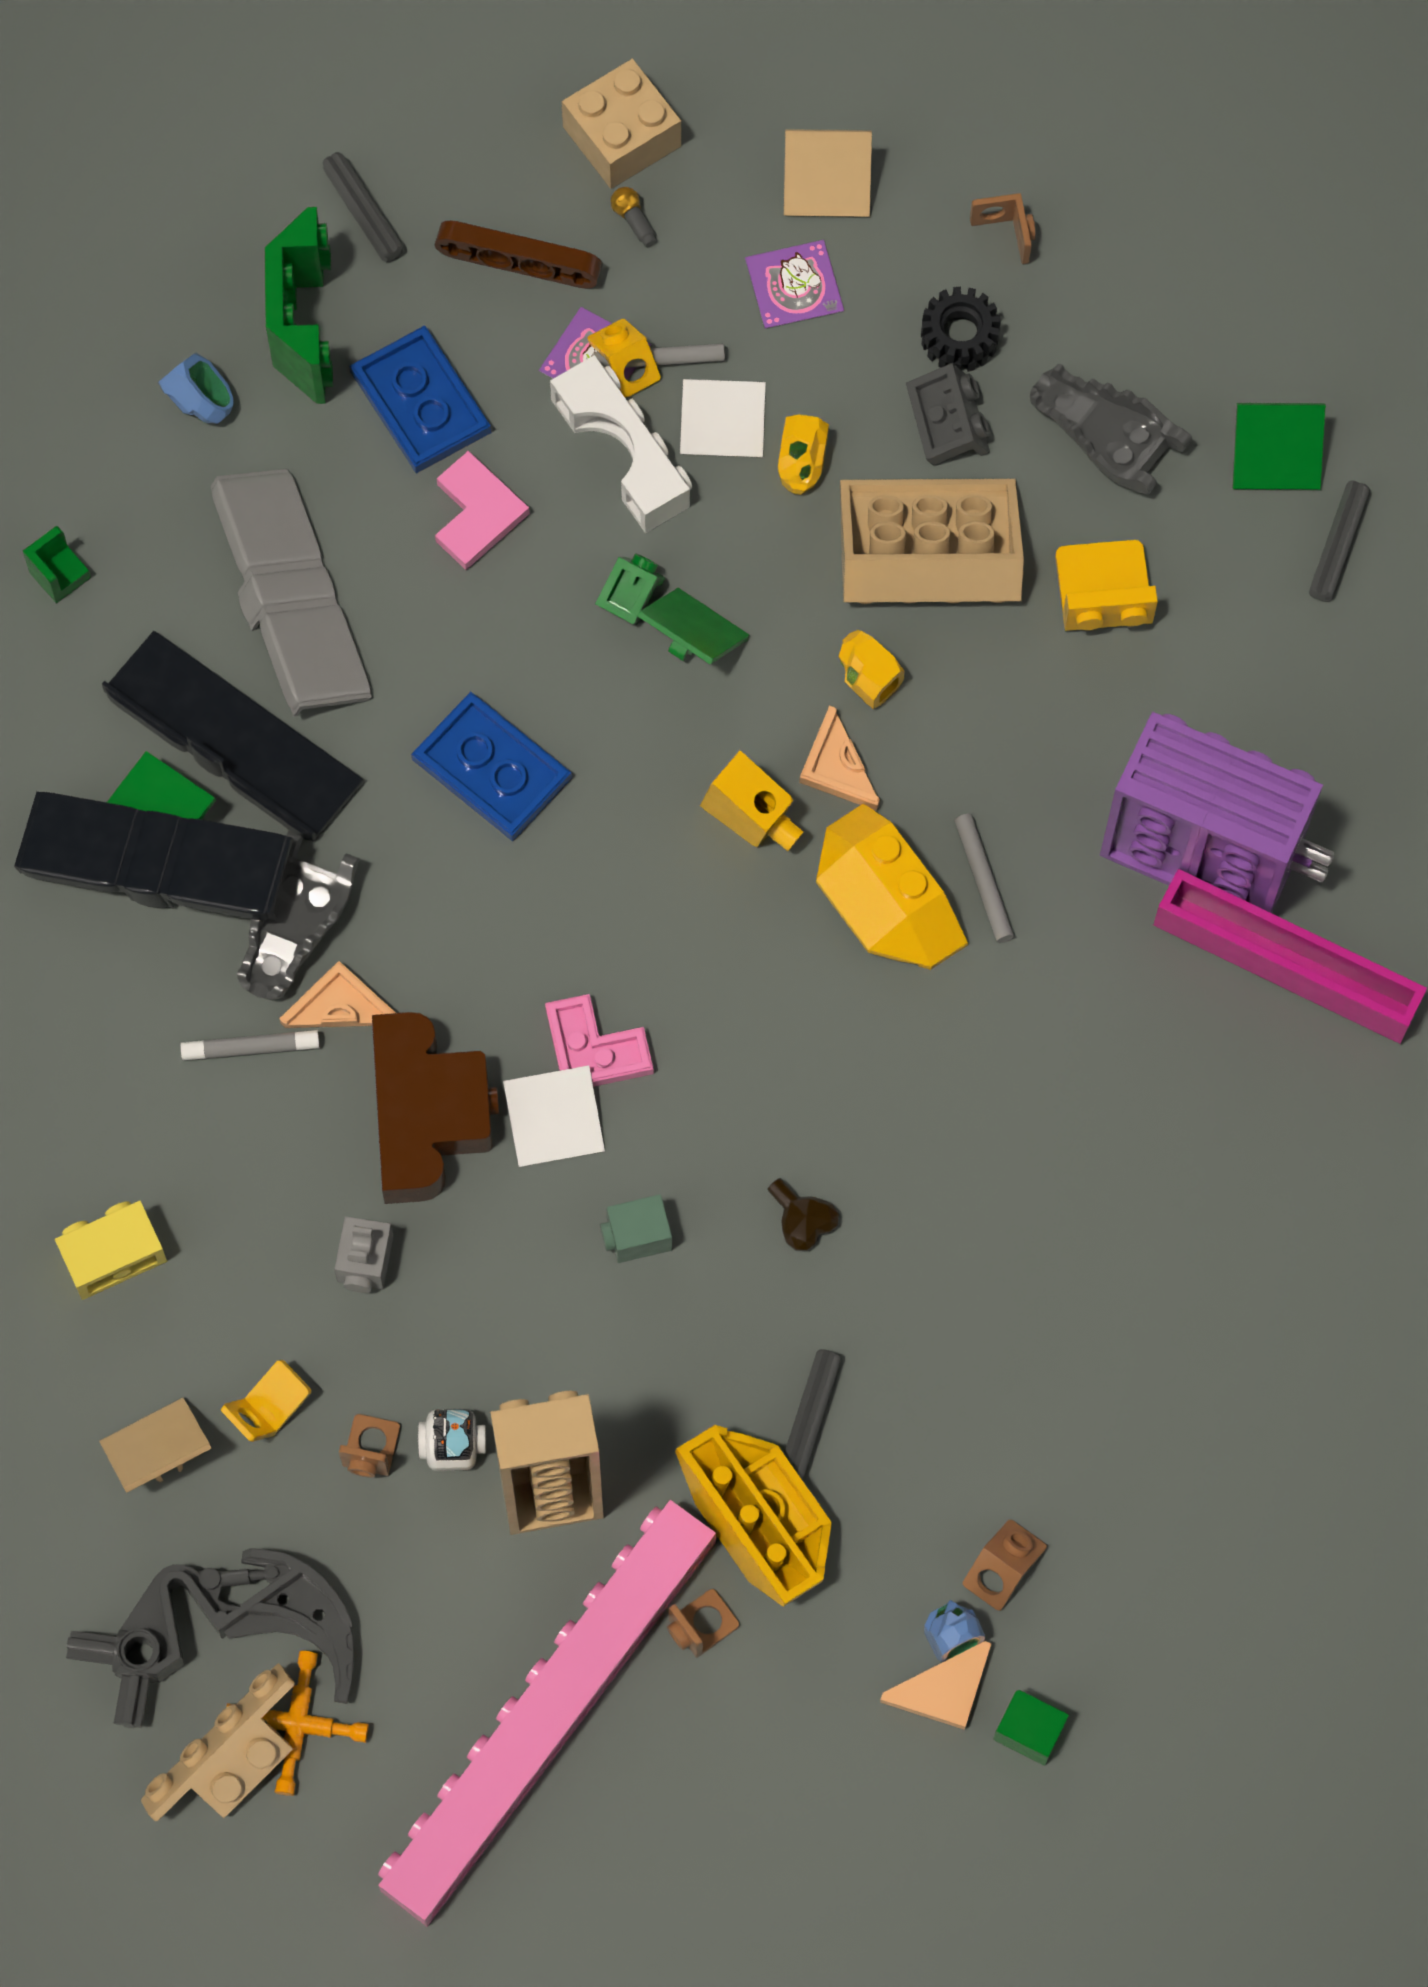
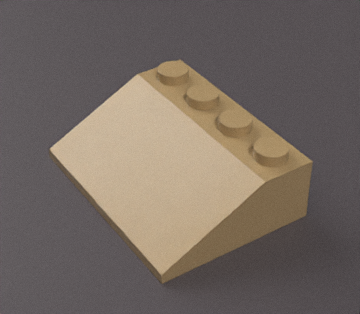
[840,479,1024,604]

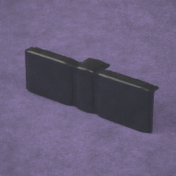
[102,630,364,842]
[14,792,293,920]

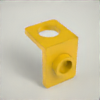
[587,319,661,398]
[220,1360,311,1442]

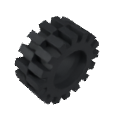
[921,286,1001,372]

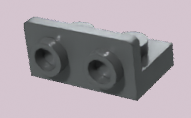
[906,363,990,465]

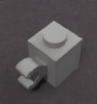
[334,1216,393,1293]

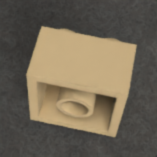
[562,58,681,189]

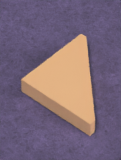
[799,705,880,811]
[279,961,396,1028]
[880,1641,991,1730]

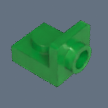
[595,553,666,625]

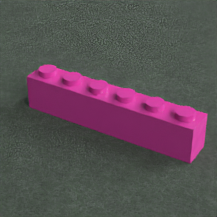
[1153,869,1427,1044]

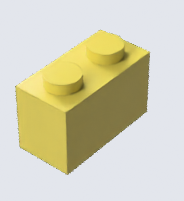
[55,1201,167,1300]

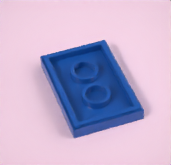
[350,325,492,474]
[411,691,572,842]

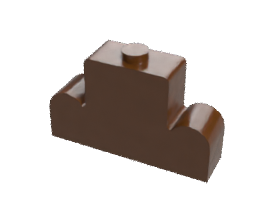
[372,1012,499,1204]

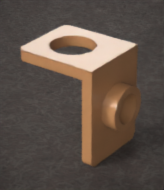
[970,193,1035,264]
[339,1414,400,1478]
[963,1520,1047,1611]
[666,1589,739,1658]

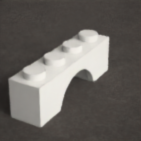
[550,355,692,534]

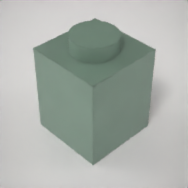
[600,1194,672,1263]

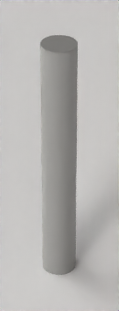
[593,343,725,368]
[954,814,1014,943]

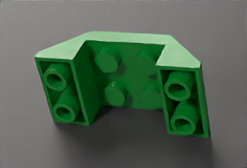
[265,207,333,404]

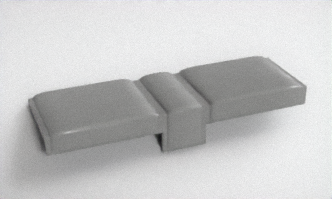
[210,469,372,717]

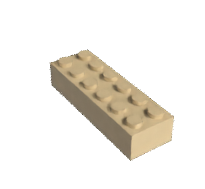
[490,1391,604,1535]

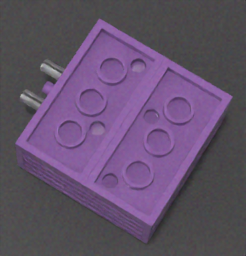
[1100,711,1334,913]

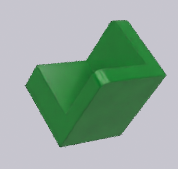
[23,526,91,604]
[993,1690,1069,1766]

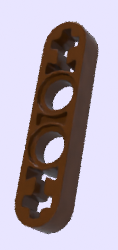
[434,220,602,289]

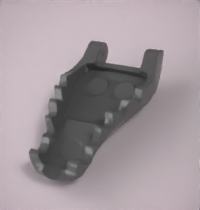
[1030,364,1192,494]
[237,830,360,1000]

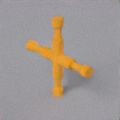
[226,1651,369,1796]

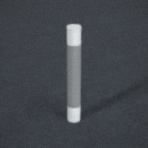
[181,1030,320,1061]

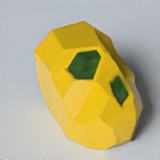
[778,414,829,495]
[838,630,905,709]

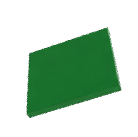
[1232,403,1326,490]
[638,588,750,664]
[106,751,216,820]

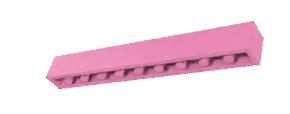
[378,1500,716,1927]

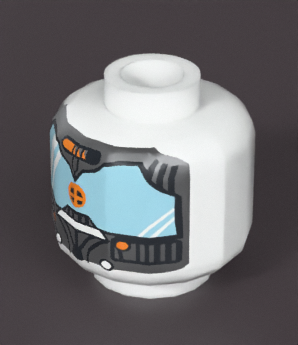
[418,1409,486,1471]

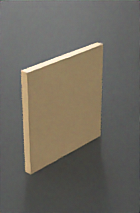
[784,129,872,217]
[99,1397,212,1493]

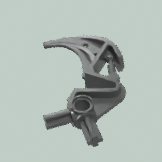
[66,1548,354,1728]

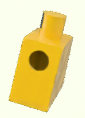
[700,751,805,852]

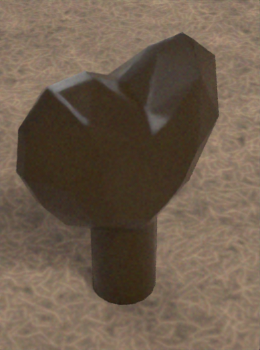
[767,1178,839,1251]

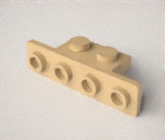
[141,1663,295,1821]

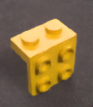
[1055,540,1158,631]

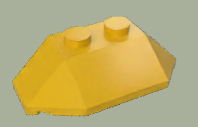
[816,804,968,970]
[675,1425,832,1607]

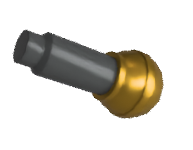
[610,187,656,247]

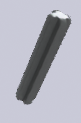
[323,152,402,262]
[1309,480,1369,602]
[784,1349,841,1480]

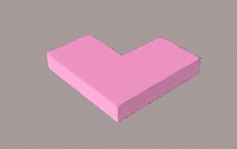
[435,451,530,570]
[545,994,654,1087]

